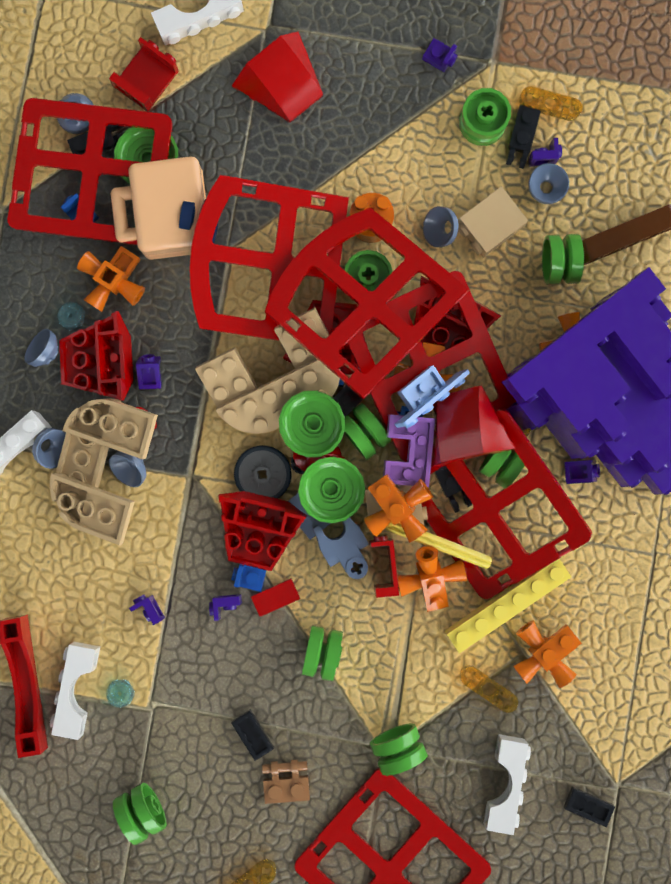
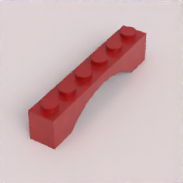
[0,614,48,758]

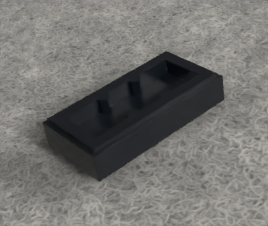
[231,709,274,761]
[564,786,615,828]

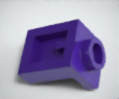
[422,38,458,72]
[528,138,562,167]
[136,354,162,390]
[564,460,600,484]
[129,594,165,625]
[209,594,242,621]

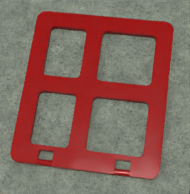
[7,98,173,245]
[347,271,516,462]
[421,409,592,599]
[295,768,491,884]

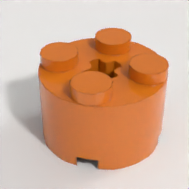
[350,193,394,243]

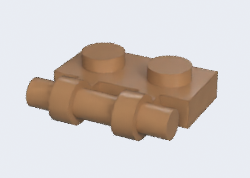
[262,760,310,804]

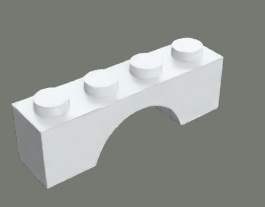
[151,0,244,45]
[0,410,52,475]
[50,642,101,740]
[483,734,531,835]

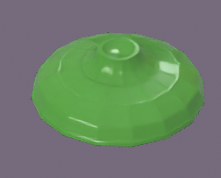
[114,127,178,184]
[279,391,345,457]
[298,457,365,523]

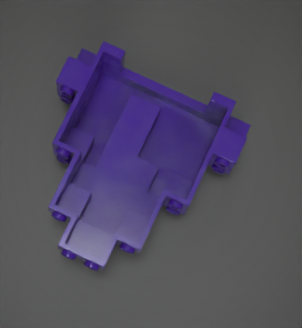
[502,267,671,495]

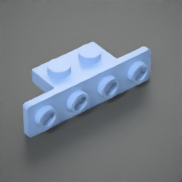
[394,365,470,428]

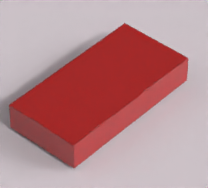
[251,578,301,617]

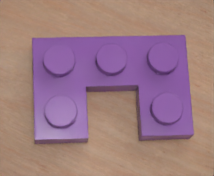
[383,414,435,487]

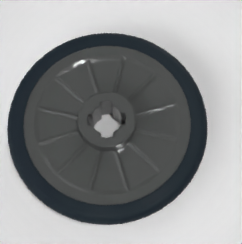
[234,445,292,499]

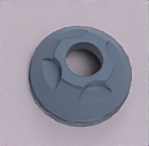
[57,93,93,134]
[529,163,569,205]
[423,206,459,248]
[24,329,58,367]
[32,428,66,469]
[109,451,147,487]

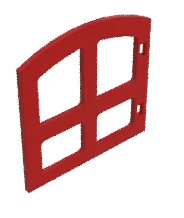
[189,175,349,341]
[265,207,469,399]

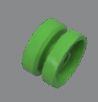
[459,88,511,146]
[542,234,584,285]
[345,250,393,291]
[344,403,392,460]
[479,449,525,488]
[302,625,343,681]
[370,723,428,776]
[113,783,167,845]

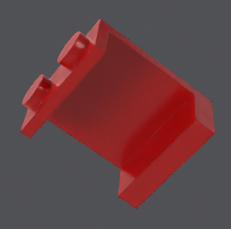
[109,37,179,112]
[369,535,399,598]

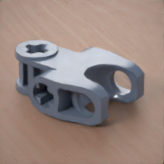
[312,517,369,579]

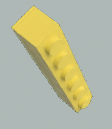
[444,559,571,654]

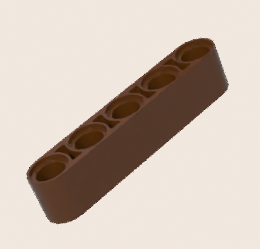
[582,204,671,265]

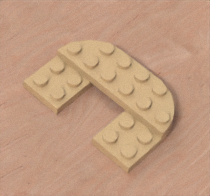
[195,308,341,434]
[50,399,158,545]

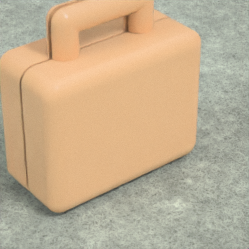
[110,156,206,260]

